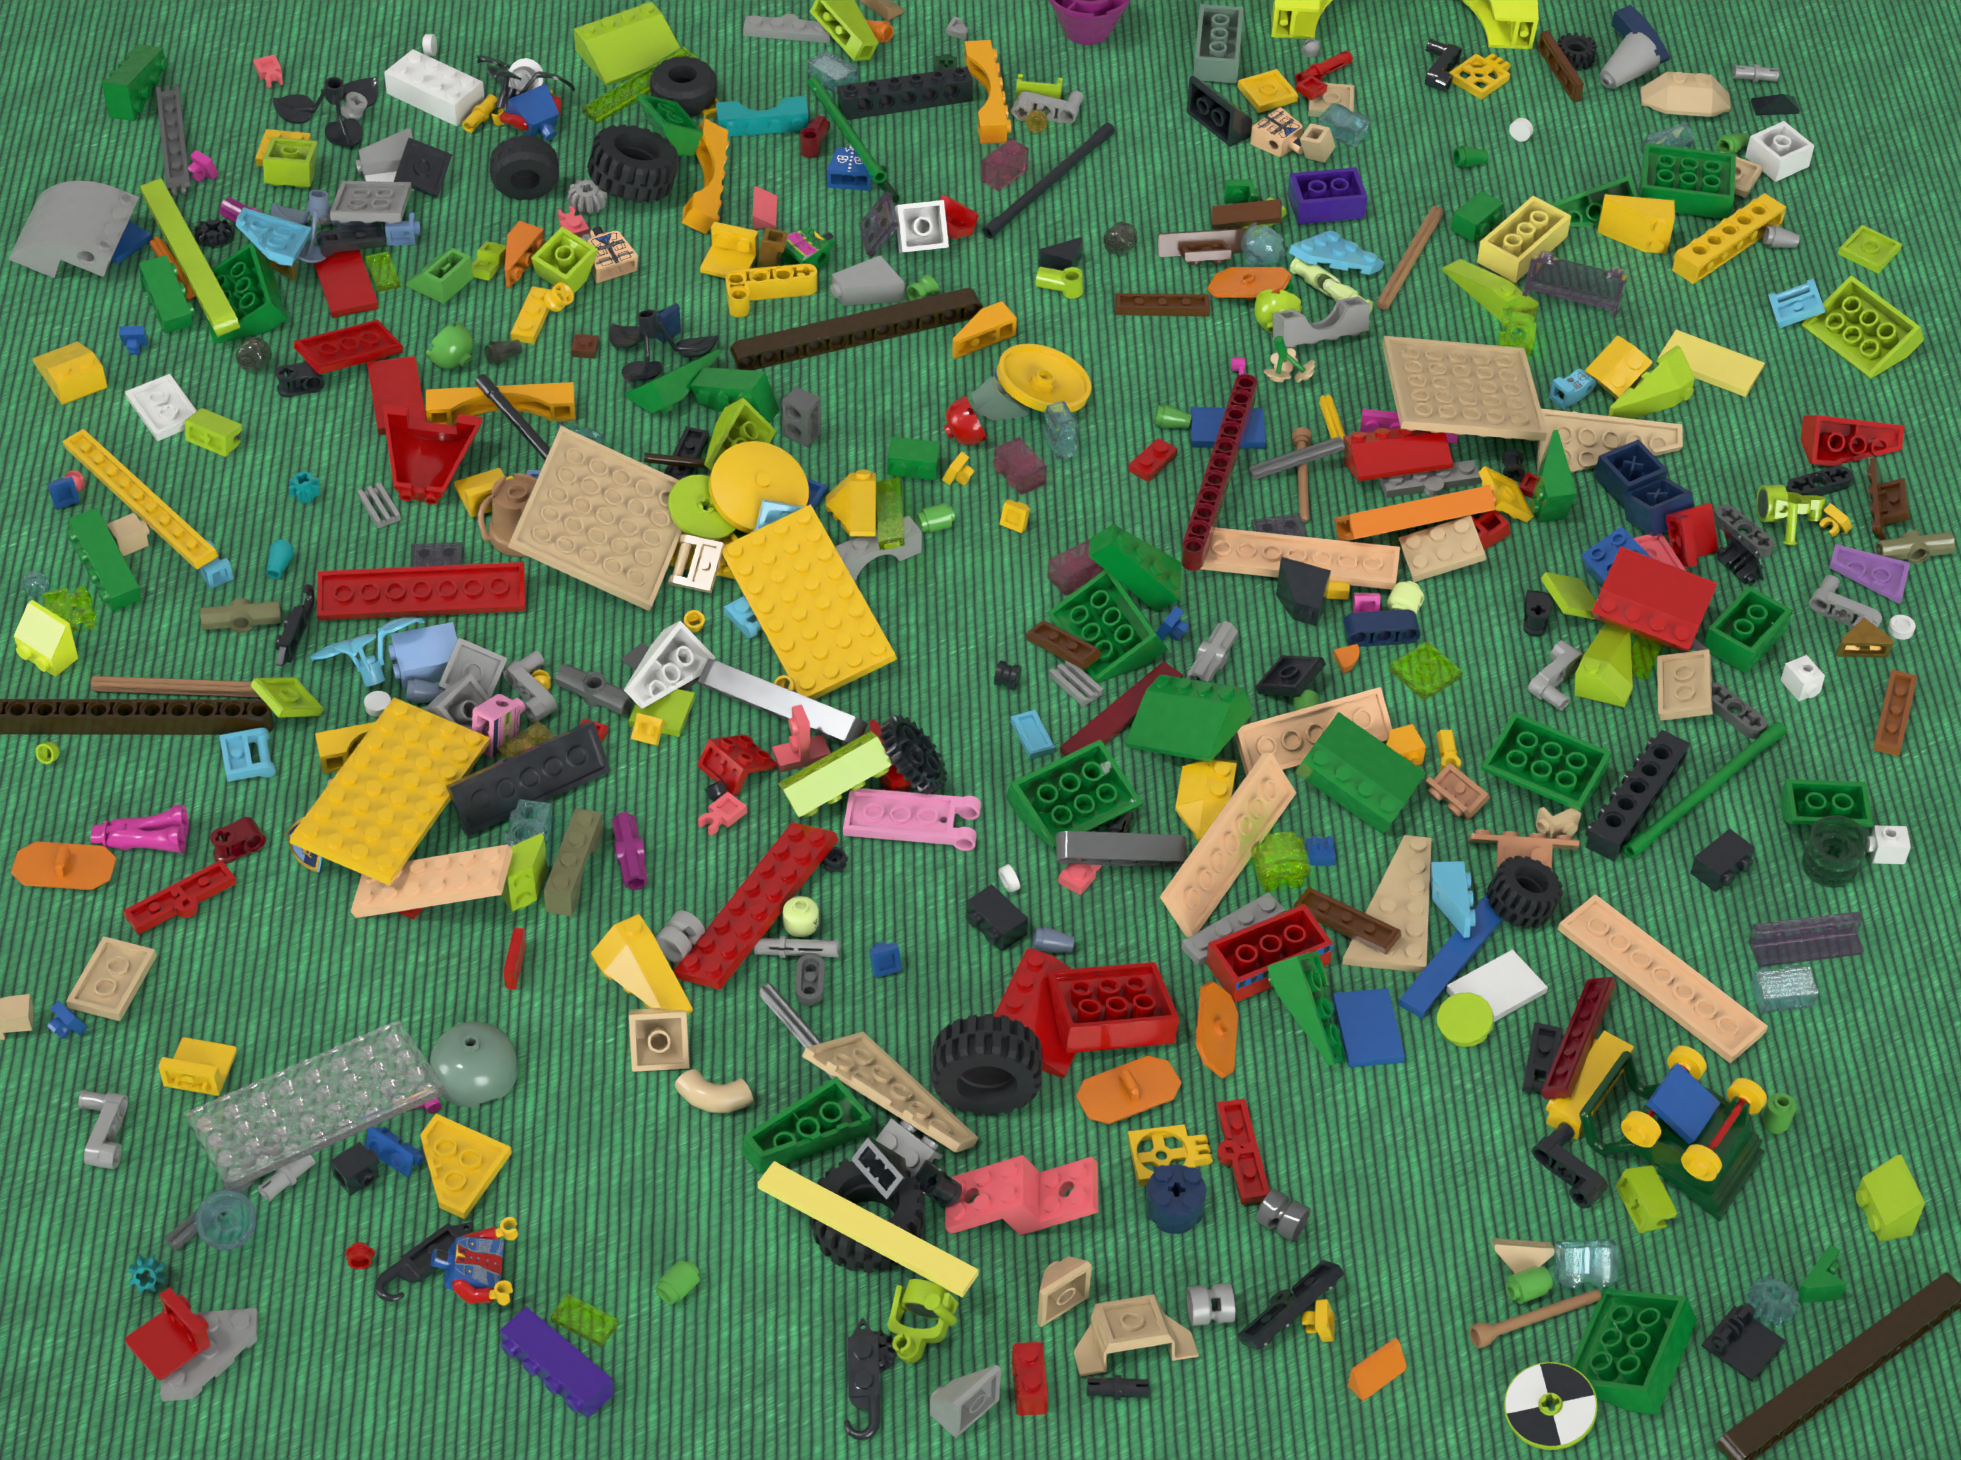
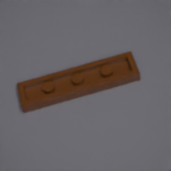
[1538,30,1584,102]
[1115,293,1210,317]
[1293,887,1401,955]

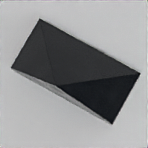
[1751,94,1800,116]
[851,1137,907,1200]

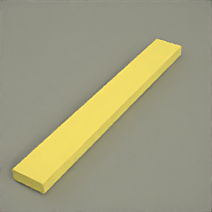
[758,1161,978,1298]

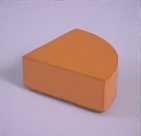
[1333,644,1359,674]

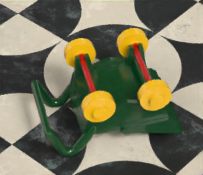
[1579,1046,1767,1222]

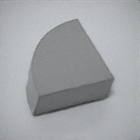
[946,16,968,40]

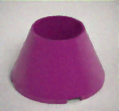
[1048,0,1131,45]

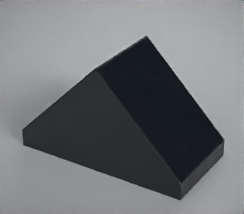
[1038,237,1083,271]

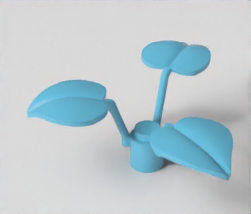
[310,617,424,686]

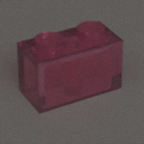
[981,138,1029,191]
[993,437,1047,495]
[1047,540,1105,596]

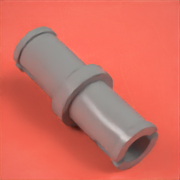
[1732,64,1779,82]
[258,1150,315,1202]

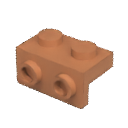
[1425,763,1490,821]

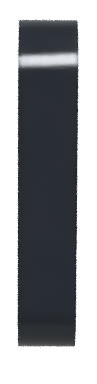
[1786,466,1852,496]

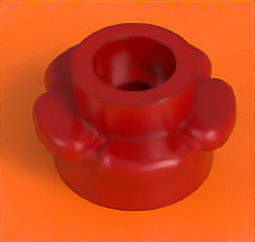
[345,1242,375,1270]

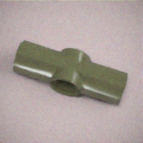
[1875,530,1955,564]
[200,598,282,633]

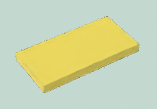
[1658,330,1765,397]

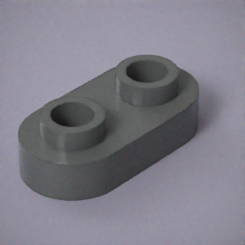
[795,954,825,1006]

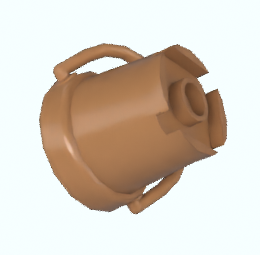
[477,473,537,557]

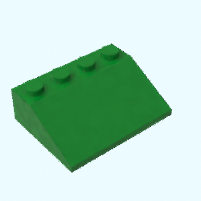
[1638,143,1736,219]
[205,242,288,344]
[1047,570,1168,684]
[1125,675,1253,762]
[1295,712,1426,834]
[1481,712,1612,811]
[1006,740,1143,850]
[1570,1288,1697,1415]

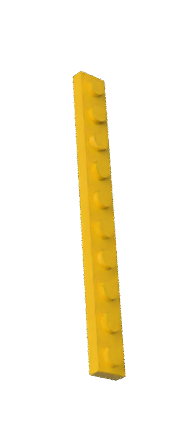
[63,429,218,570]

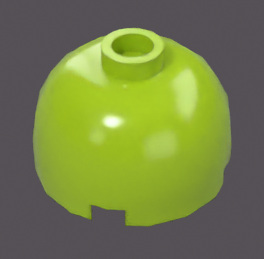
[1254,289,1302,334]

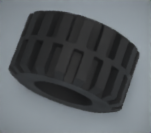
[1486,856,1563,929]

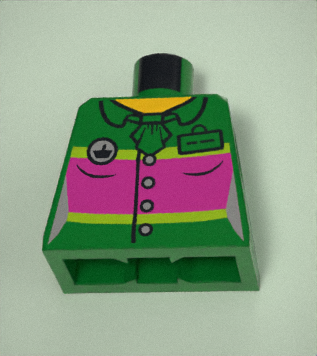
[781,227,835,270]

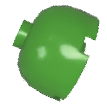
[426,321,473,370]

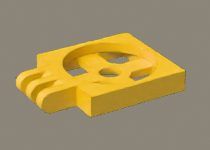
[1449,53,1511,100]
[1127,1124,1213,1186]

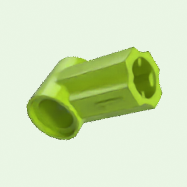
[1036,267,1083,299]

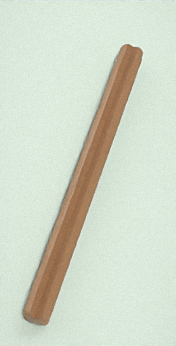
[1376,206,1443,311]
[91,676,260,697]

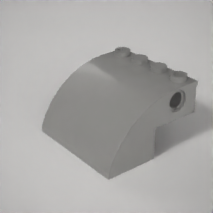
[9,181,139,278]

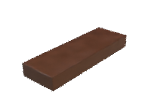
[1212,199,1282,230]
[1026,620,1101,670]

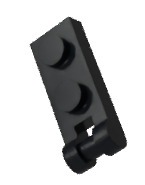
[316,225,386,257]
[1522,1022,1563,1096]

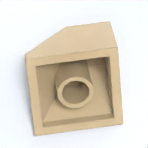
[629,1008,689,1072]
[1037,1256,1092,1327]

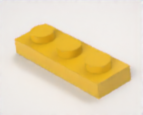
[510,286,550,344]

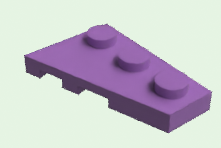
[1829,544,1910,604]

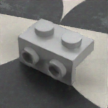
[876,1118,943,1177]

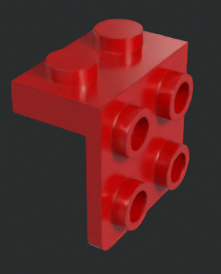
[125,1287,211,1380]

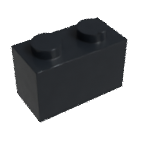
[1690,829,1755,892]
[966,884,1028,951]

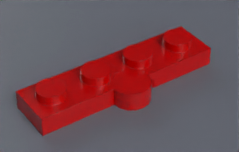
[123,859,236,935]
[1216,1099,1270,1205]

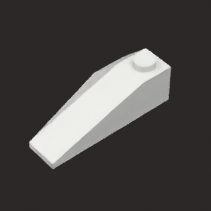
[624,621,716,709]

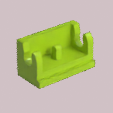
[1016,74,1063,99]
[185,408,242,457]
[1615,1165,1677,1234]

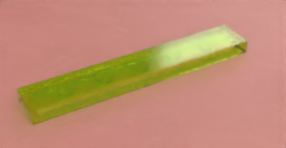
[582,46,698,124]
[876,477,905,550]

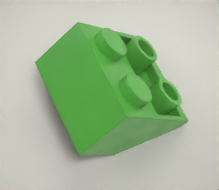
[406,248,473,304]

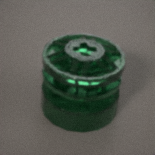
[1801,815,1868,888]

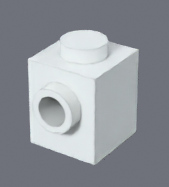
[1780,655,1825,701]
[1866,825,1911,864]

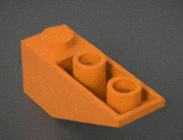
[505,221,546,289]

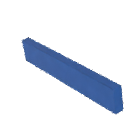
[1399,895,1503,1019]

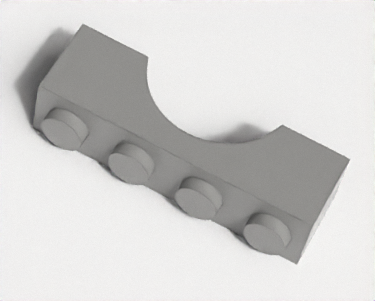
[1273,296,1369,349]
[835,516,922,581]

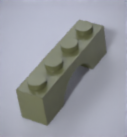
[543,808,604,917]

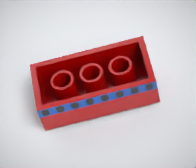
[1206,904,1333,1003]

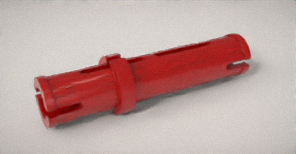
[1295,50,1353,84]

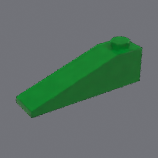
[1549,175,1638,227]
[624,349,721,414]
[1267,950,1345,1066]

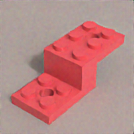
[945,1155,1098,1236]

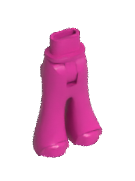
[91,805,189,853]

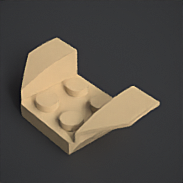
[1073,1294,1199,1377]

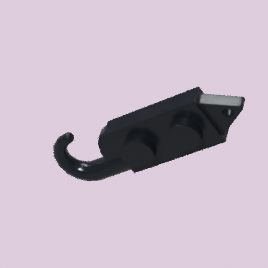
[276,584,315,666]
[375,1222,474,1302]
[844,1318,881,1440]

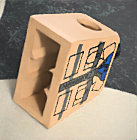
[1250,107,1303,157]
[587,226,638,284]

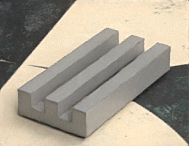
[357,482,401,529]
[1049,661,1103,707]

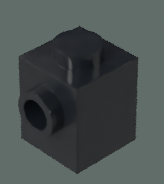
[330,1142,380,1196]

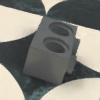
[781,387,821,447]

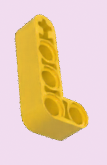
[726,264,817,318]

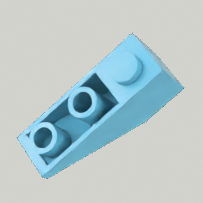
[1431,861,1475,938]

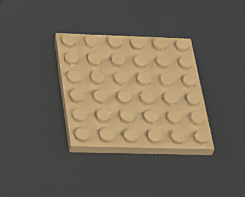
[1382,336,1547,441]
[508,426,682,611]

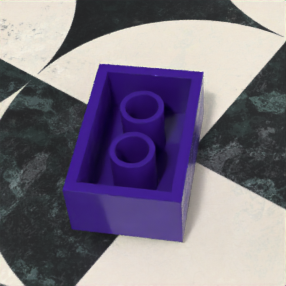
[1287,167,1367,224]

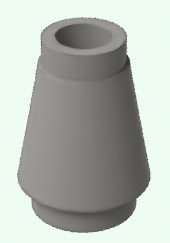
[1763,225,1800,248]

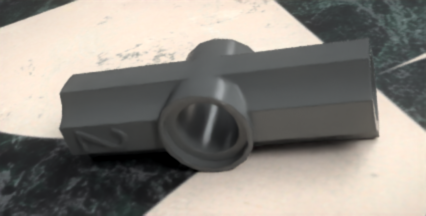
[555,664,634,715]

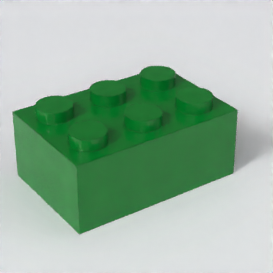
[1704,586,1793,674]

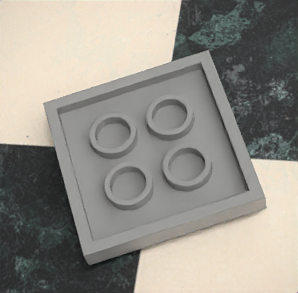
[330,181,412,224]

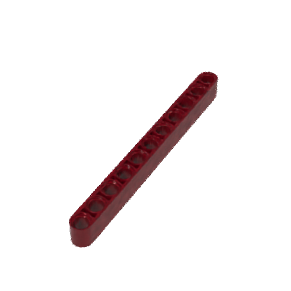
[1181,374,1257,571]

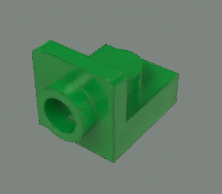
[1224,179,1259,203]

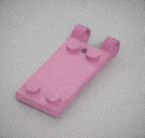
[843,788,981,851]

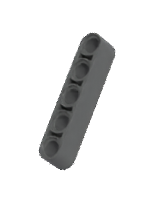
[1056,831,1187,867]

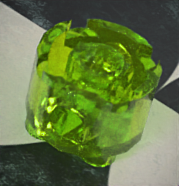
[1498,306,1537,356]
[1251,832,1311,891]

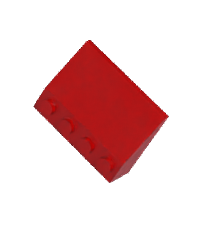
[1592,547,1718,653]
[994,947,1076,1079]
[1047,962,1179,1053]

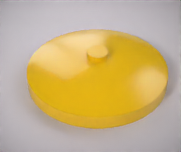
[996,344,1091,414]
[709,441,809,534]

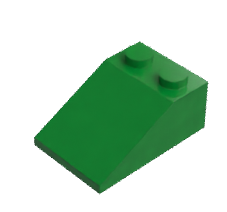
[1530,430,1577,522]

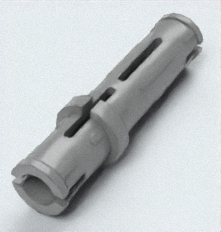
[754,936,840,958]

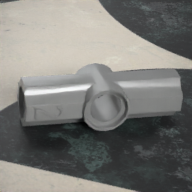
[1187,621,1238,682]

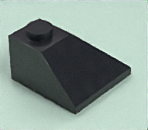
[1276,557,1331,626]

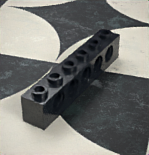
[838,66,973,120]
[1585,729,1690,862]

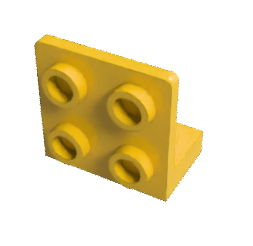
[700,222,759,278]
[454,468,513,518]
[158,1037,237,1096]

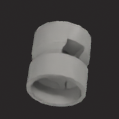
[655,910,705,963]
[1187,1283,1235,1326]

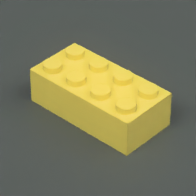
[1477,196,1571,283]

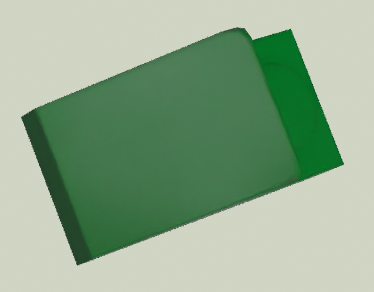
[1795,1245,1847,1304]

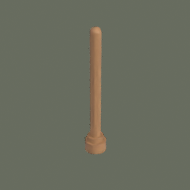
[1292,427,1312,523]
[1469,1289,1602,1349]

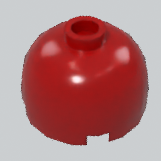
[943,395,988,446]

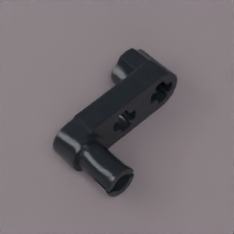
[1425,38,1462,92]
[1532,1122,1608,1209]

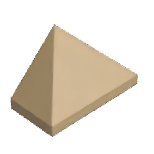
[1491,1238,1555,1273]

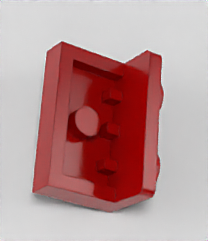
[939,195,979,239]

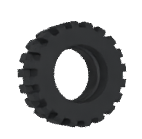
[587,124,679,203]
[932,1014,1042,1116]
[812,1159,925,1272]

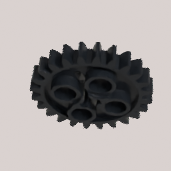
[880,714,947,795]

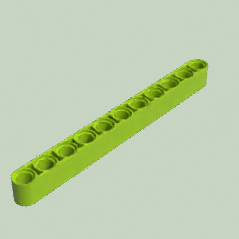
[139,178,240,337]

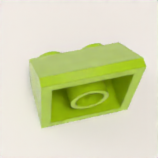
[263,137,318,188]
[531,227,598,294]
[501,833,548,912]
[1856,1155,1925,1242]

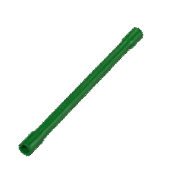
[807,76,886,183]
[1623,722,1787,859]

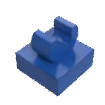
[119,326,148,355]
[47,476,80,509]
[1156,606,1189,641]
[1305,836,1336,866]
[869,941,902,978]
[48,1000,88,1039]

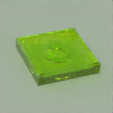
[1389,641,1463,701]

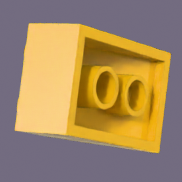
[1597,194,1675,254]
[32,341,108,405]

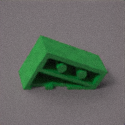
[139,255,195,334]
[690,367,779,424]

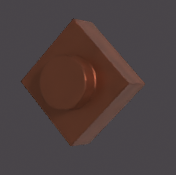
[571,334,599,359]

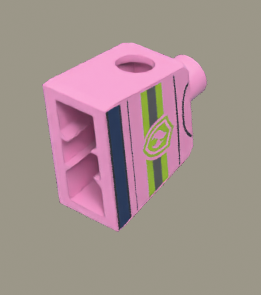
[472,694,525,759]

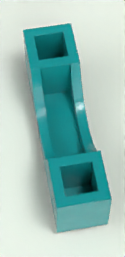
[716,96,808,137]

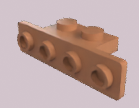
[1468,830,1580,871]

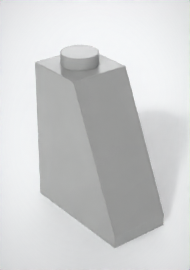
[356,128,413,181]
[830,255,905,306]

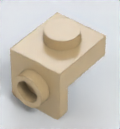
[1536,807,1581,839]

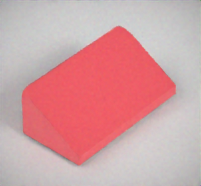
[753,186,777,229]

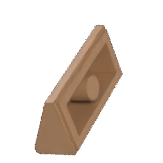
[860,0,904,21]

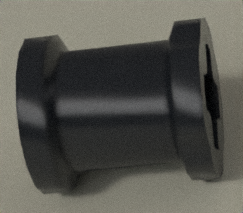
[1502,449,1525,481]

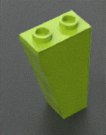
[810,0,879,61]

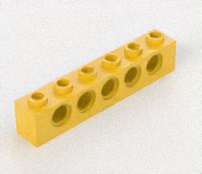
[1672,193,1786,284]

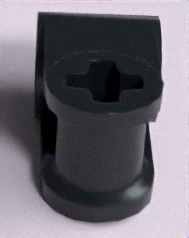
[275,362,325,397]
[1523,589,1553,637]
[915,1160,962,1207]

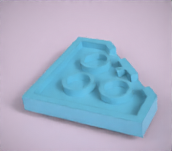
[236,207,312,266]
[1289,231,1384,275]

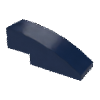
[1611,5,1670,65]

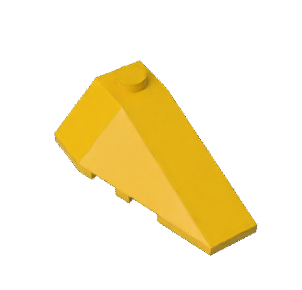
[826,470,876,536]
[591,914,693,1014]

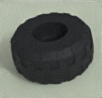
[650,56,717,116]
[490,135,559,200]

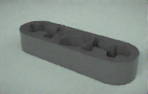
[1714,505,1775,558]
[1712,682,1767,739]

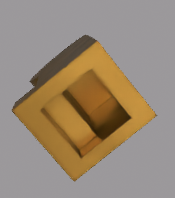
[758,227,789,268]

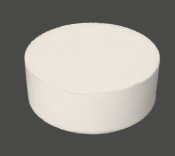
[422,34,437,57]
[1509,118,1533,142]
[1888,615,1916,639]
[364,691,391,717]
[998,864,1020,893]

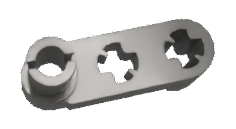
[1011,90,1084,124]
[1809,575,1882,629]
[1527,640,1584,711]
[502,650,557,723]
[78,1090,128,1170]

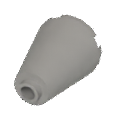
[1600,32,1660,89]

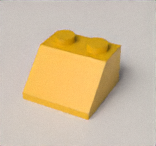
[1585,335,1653,400]

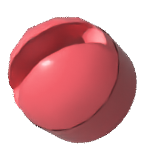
[64,470,85,492]

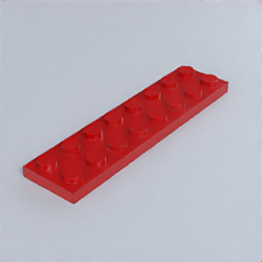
[317,562,526,621]
[673,822,839,990]

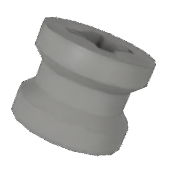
[340,92,368,121]

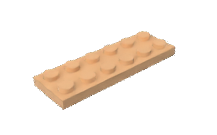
[1235,687,1392,776]
[351,844,513,918]

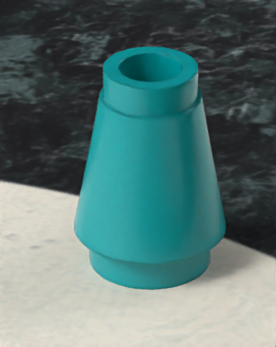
[266,540,294,579]

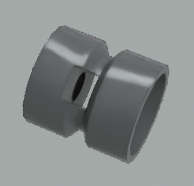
[1256,1188,1311,1242]

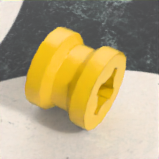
[543,282,574,312]

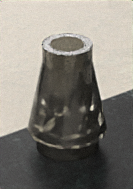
[484,340,522,365]

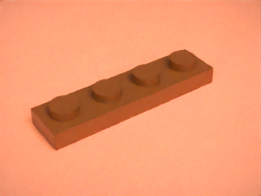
[1872,669,1917,756]

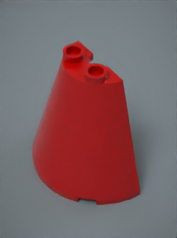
[382,404,483,505]

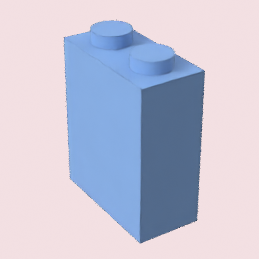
[388,622,457,689]

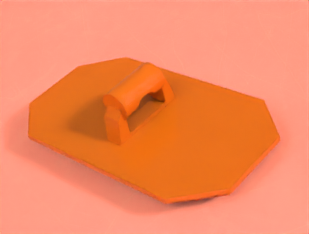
[1207,267,1292,301]
[11,841,116,890]
[1195,981,1238,1078]
[1076,1056,1181,1124]

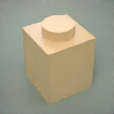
[1300,123,1335,163]
[106,513,150,556]

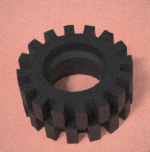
[1557,32,1597,71]

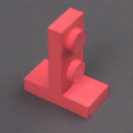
[772,704,830,773]

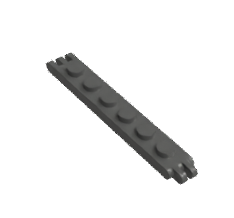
[156,84,191,196]

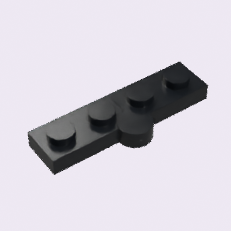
[1237,1260,1345,1350]

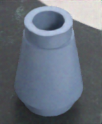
[406,678,444,704]
[1032,926,1074,953]

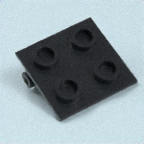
[1715,525,1764,585]
[1701,1303,1786,1381]

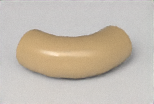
[675,1069,754,1113]

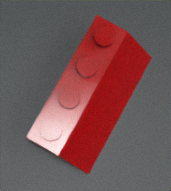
[1343,426,1453,481]

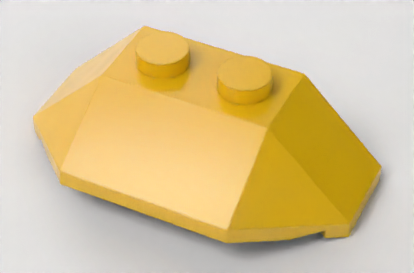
[1175,758,1238,841]

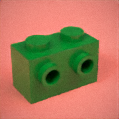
[1451,190,1504,242]
[887,437,941,480]

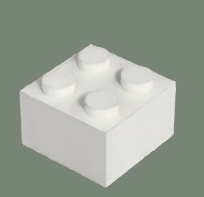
[1745,121,1815,182]
[894,200,949,253]

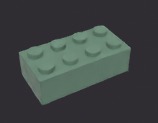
[1193,4,1244,83]

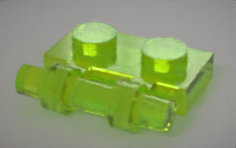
[41,586,96,632]

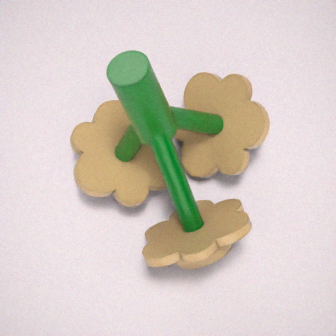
[1264,336,1315,383]

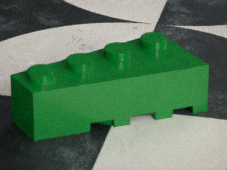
[102,44,168,121]

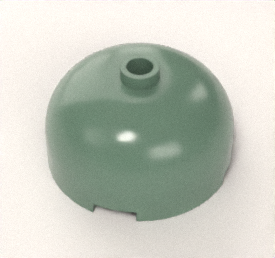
[430,1021,518,1108]

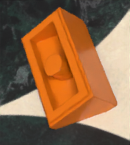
[1348,1338,1407,1400]

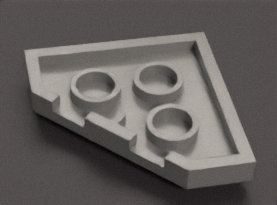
[160,1308,258,1401]

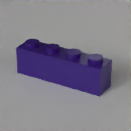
[500,1307,614,1419]

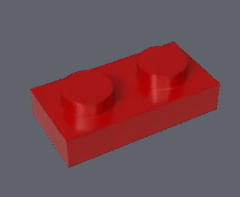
[1128,438,1178,482]

